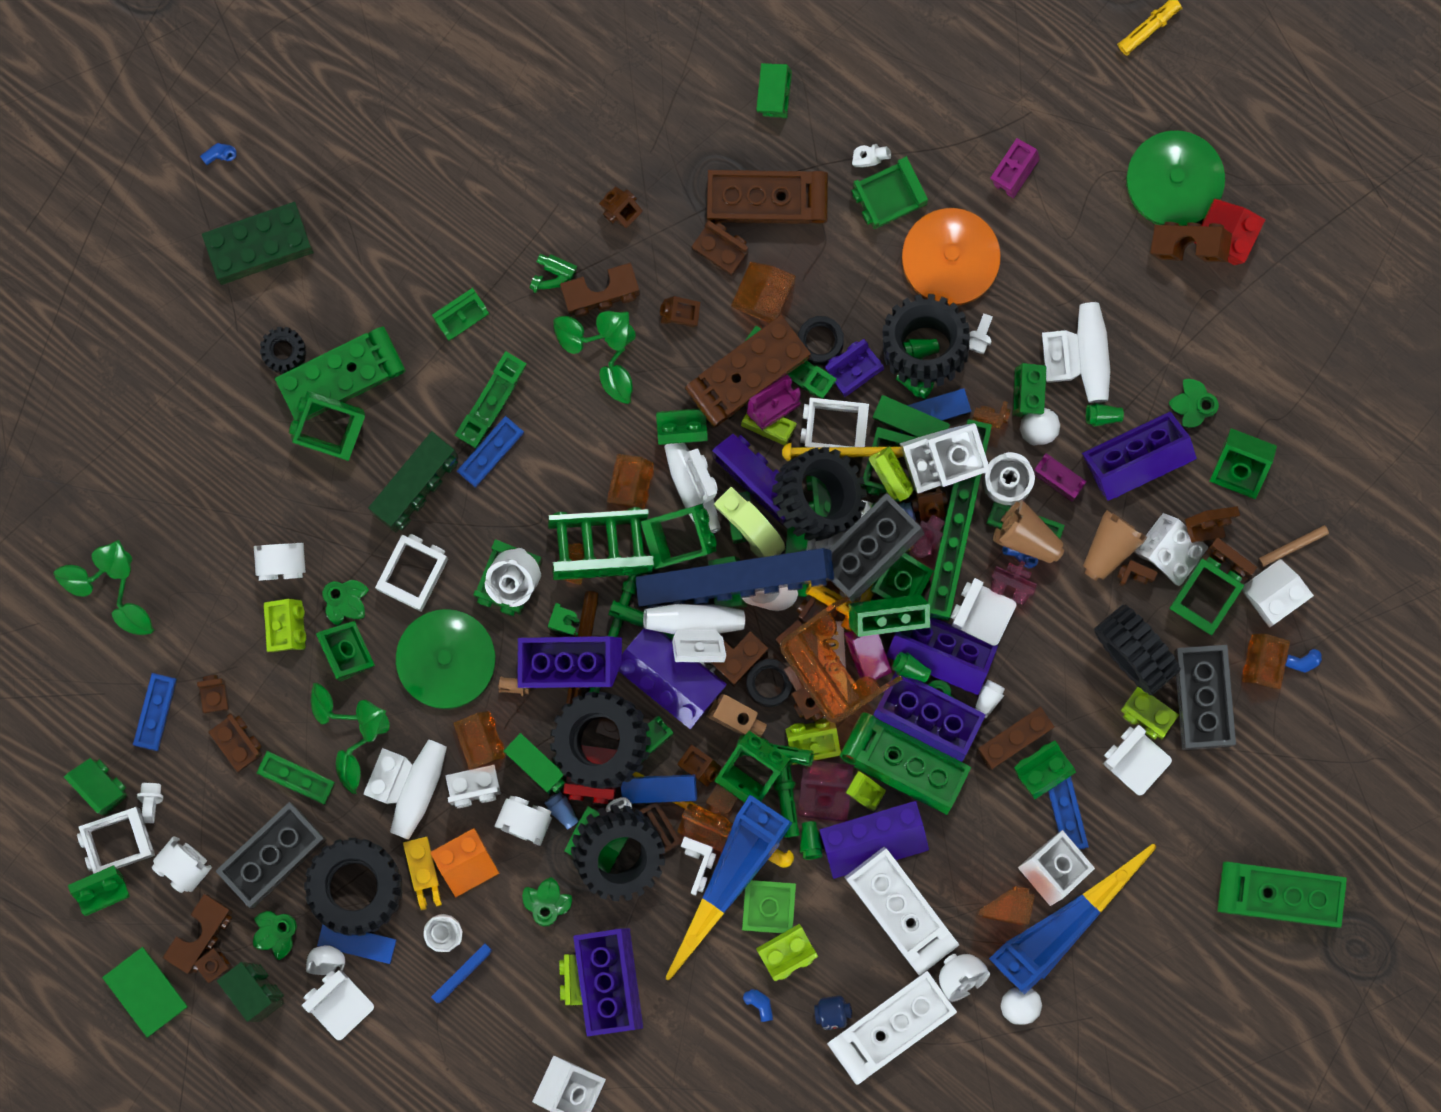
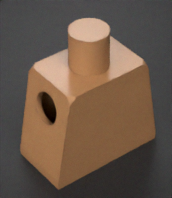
[706,694,767,737]

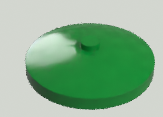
[1126,130,1225,226]
[396,609,496,709]

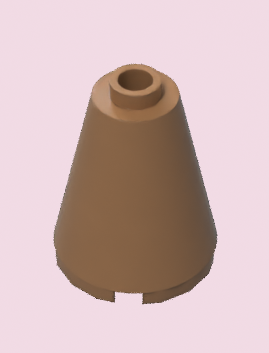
[993,500,1064,563]
[1083,510,1147,581]

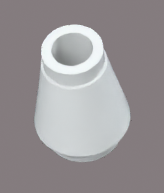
[975,679,1005,718]

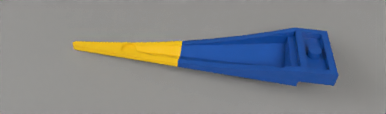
[666,795,792,980]
[989,844,1156,995]

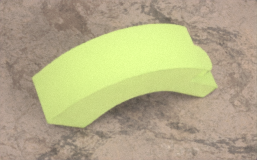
[714,487,785,558]

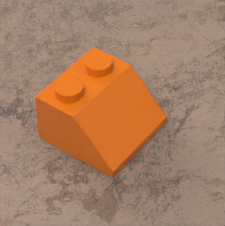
[430,828,500,898]

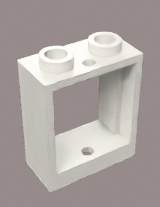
[800,398,869,447]
[375,534,448,612]
[77,807,155,873]

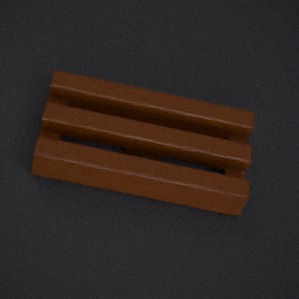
[639,802,682,855]

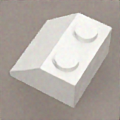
[1242,559,1314,628]
[1018,830,1095,906]
[532,1056,606,1112]

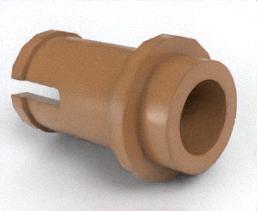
[499,676,530,696]

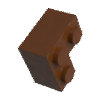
[708,631,769,687]

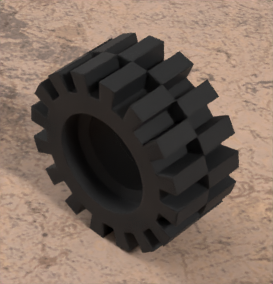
[260,327,306,374]

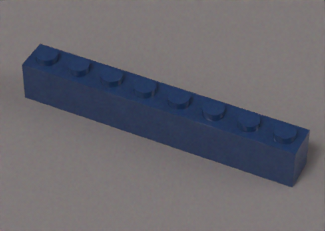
[636,548,834,609]

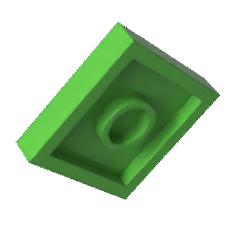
[742,880,796,933]

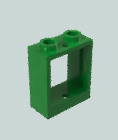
[288,391,365,461]
[861,427,916,502]
[641,503,717,569]
[1169,557,1245,636]
[714,731,790,803]
[503,733,567,795]

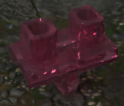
[910,515,945,558]
[991,560,1037,605]

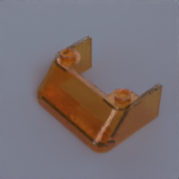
[780,597,903,723]

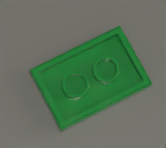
[102,947,189,1038]

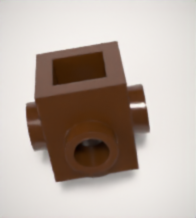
[599,186,643,228]
[911,486,948,521]
[792,681,831,722]

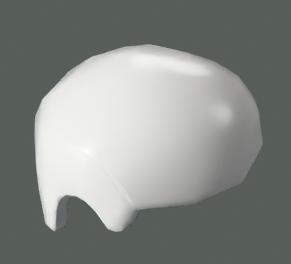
[1020,408,1060,446]
[424,914,463,952]
[306,945,345,975]
[1001,987,1042,1025]

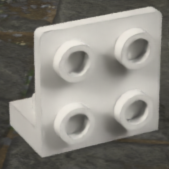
[1134,513,1208,586]
[445,765,501,808]
[681,837,716,896]

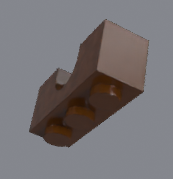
[1150,222,1232,263]
[560,262,640,318]
[977,706,1054,771]
[162,894,233,974]

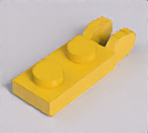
[403,837,442,910]

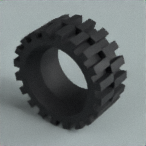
[883,294,970,388]
[772,447,867,541]
[1094,604,1181,695]
[571,805,665,901]

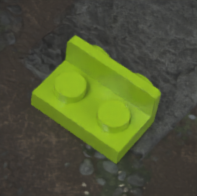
[869,446,915,501]
[264,599,306,652]
[1120,687,1179,740]
[785,718,841,765]
[756,924,818,981]
[559,954,582,1005]

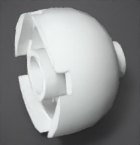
[939,954,990,1002]

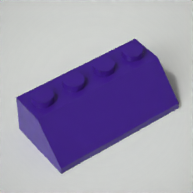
[1082,411,1197,501]
[712,434,787,526]
[886,617,998,695]
[619,628,727,729]
[518,636,622,688]
[873,671,986,762]
[819,801,929,879]
[573,928,643,1036]

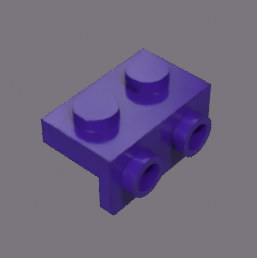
[825,339,884,397]

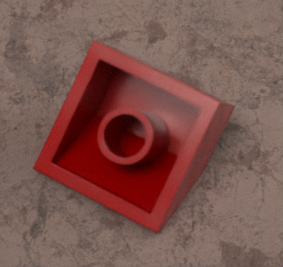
[1194,199,1266,265]

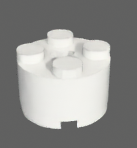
[983,452,1035,506]
[254,543,306,581]
[485,548,541,607]
[494,796,552,846]
[152,836,212,893]

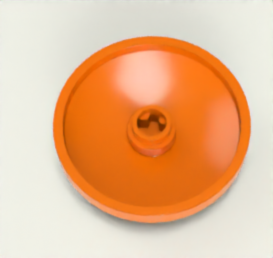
[902,208,1001,306]

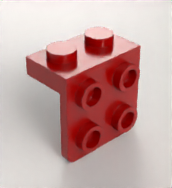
[563,745,617,804]

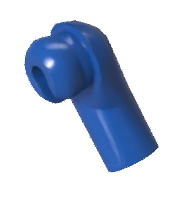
[200,143,237,165]
[1002,546,1038,568]
[1284,649,1322,673]
[743,989,773,1022]

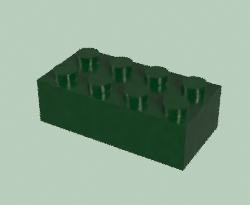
[202,201,314,285]
[368,431,458,533]
[217,962,285,1022]

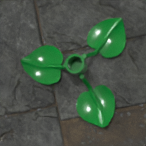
[553,311,636,404]
[53,540,154,635]
[311,683,390,794]

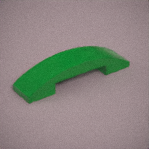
[744,326,837,399]
[454,351,527,448]

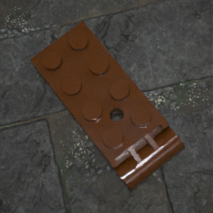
[707,170,828,224]
[684,315,811,428]

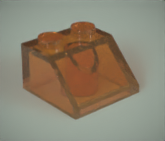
[731,262,796,323]
[976,886,1035,926]

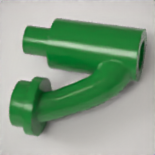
[529,253,578,293]

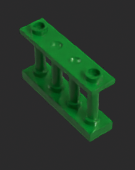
[548,507,654,580]

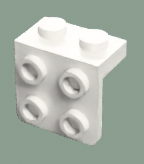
[950,578,1016,646]
[1103,725,1172,795]
[302,970,374,1040]

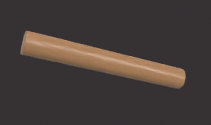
[1258,525,1329,567]

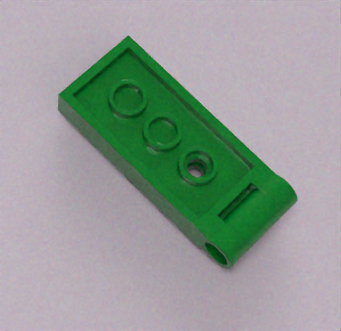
[274,326,406,421]
[840,712,971,815]
[1217,862,1347,928]

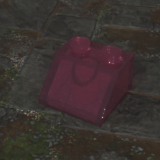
[797,761,854,822]

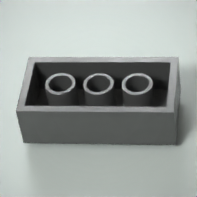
[829,493,925,603]
[1174,645,1236,750]
[216,802,327,909]

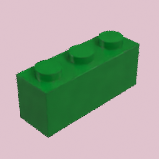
[849,594,930,637]

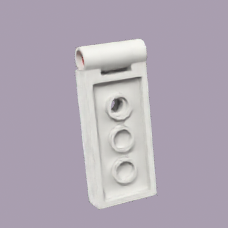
[844,847,959,976]
[827,971,957,1085]

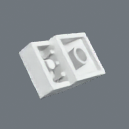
[900,423,990,493]

